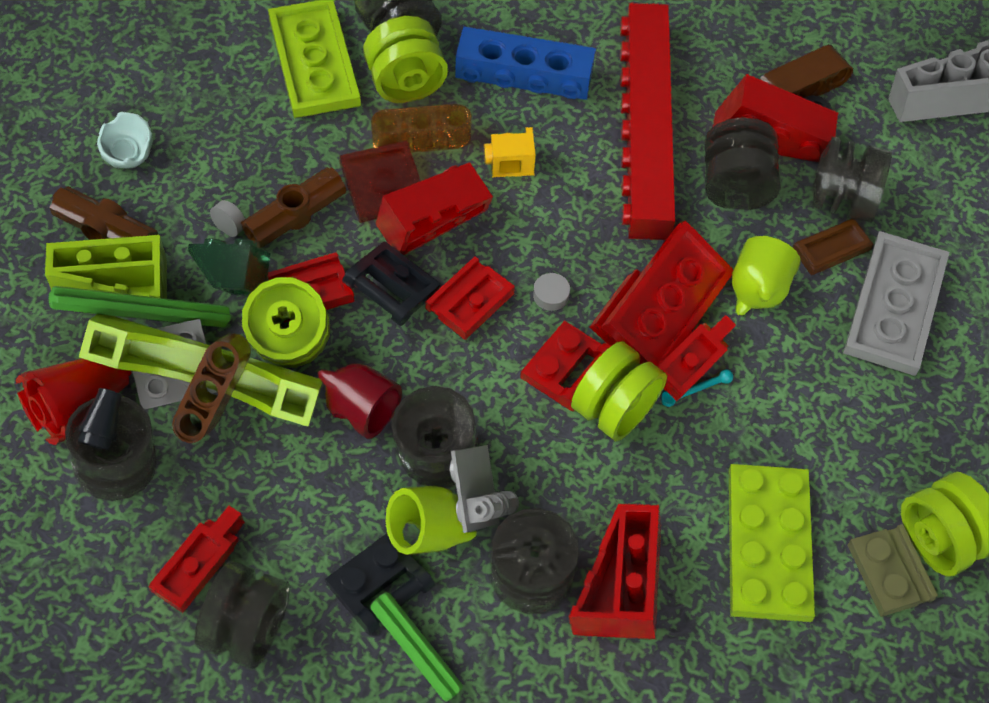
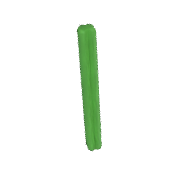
[48,286,231,328]

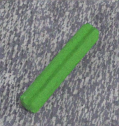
[371,592,463,702]

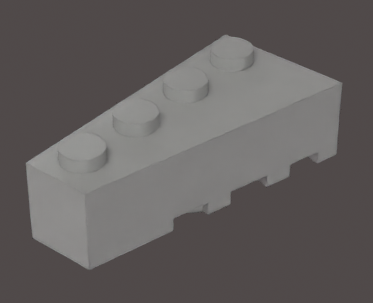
[888,40,989,122]

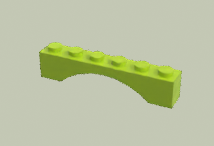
[79,314,323,427]

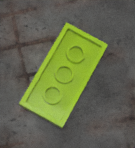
[268,0,361,118]
[729,464,815,622]

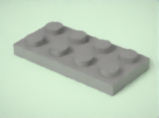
[843,231,950,376]

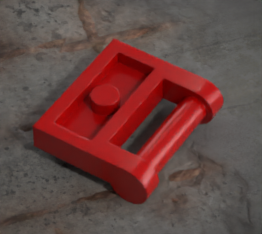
[520,320,611,412]

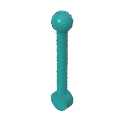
[661,369,734,407]

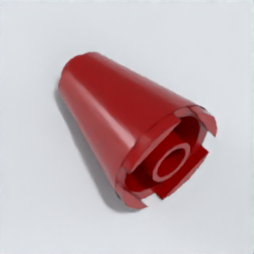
[16,358,131,445]

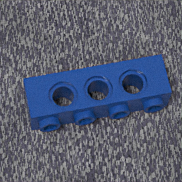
[455,26,596,100]

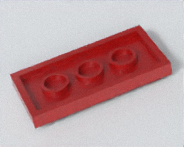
[602,220,734,367]

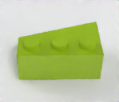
[45,235,167,299]

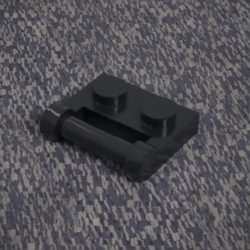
[342,241,441,326]
[325,533,435,635]

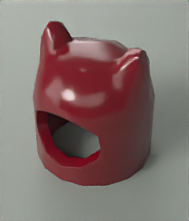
[318,363,402,439]

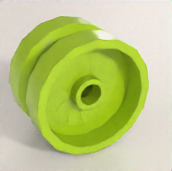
[363,16,448,103]
[242,277,330,368]
[571,341,667,442]
[901,472,989,577]

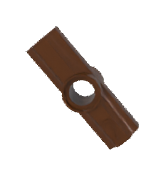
[241,167,346,249]
[49,186,158,240]

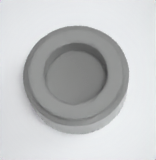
[210,200,245,237]
[533,273,570,311]

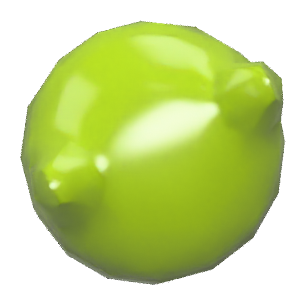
[732,236,800,315]
[385,486,477,555]

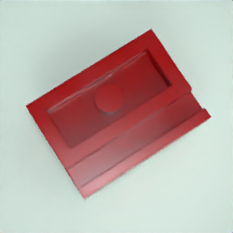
[267,252,354,323]
[426,256,515,340]

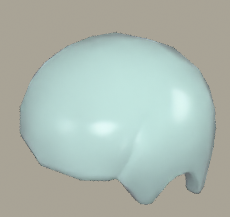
[97,112,153,168]

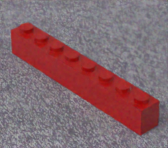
[620,3,675,240]

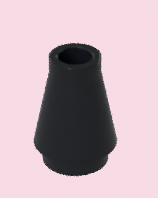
[76,388,122,451]

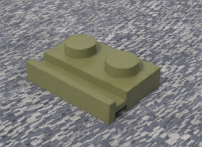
[847,524,938,617]

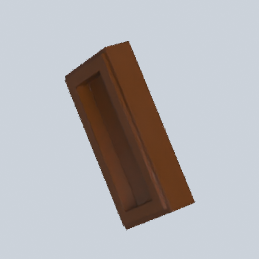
[793,218,873,276]

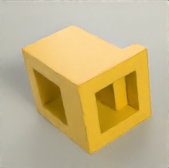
[484,127,536,177]

